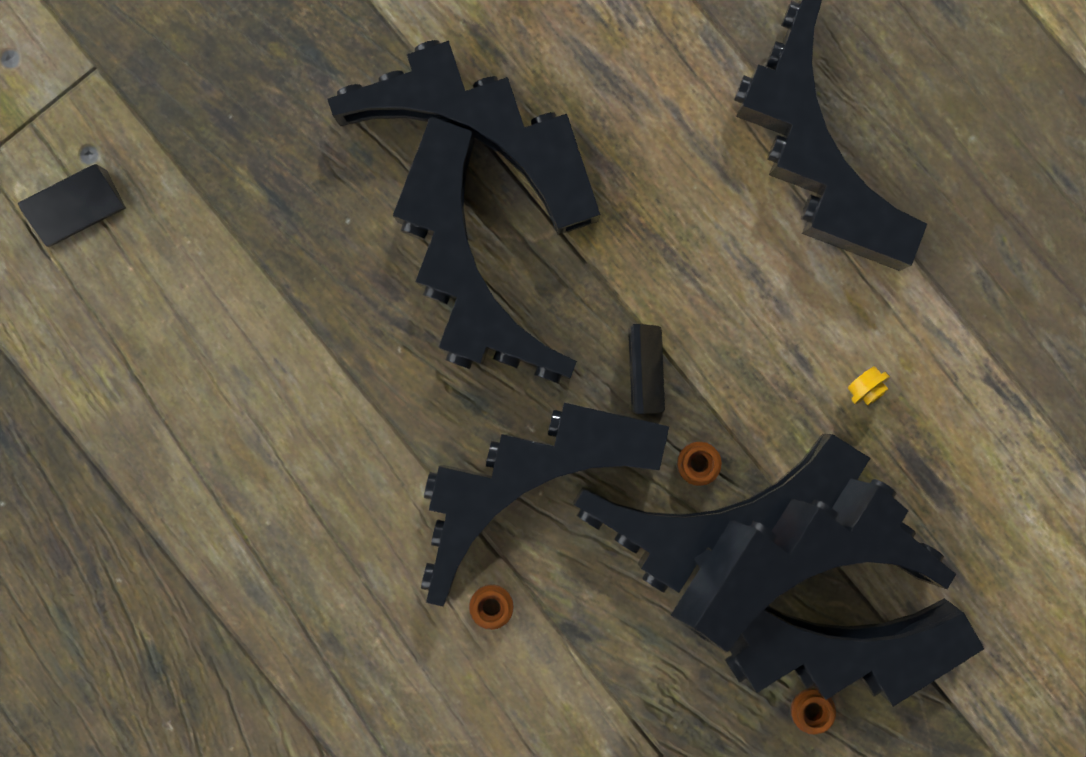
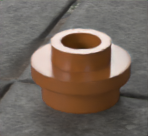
[677,442,722,486]
[469,584,514,630]
[791,688,836,735]

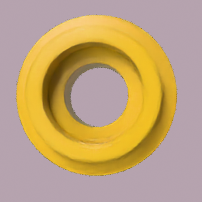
[847,366,890,406]

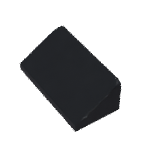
[18,164,126,247]
[628,324,665,414]

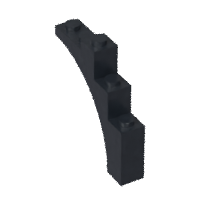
[734,0,927,271]
[327,40,601,235]
[393,116,577,384]
[421,402,670,607]
[573,434,871,593]
[670,479,957,653]
[693,549,985,707]

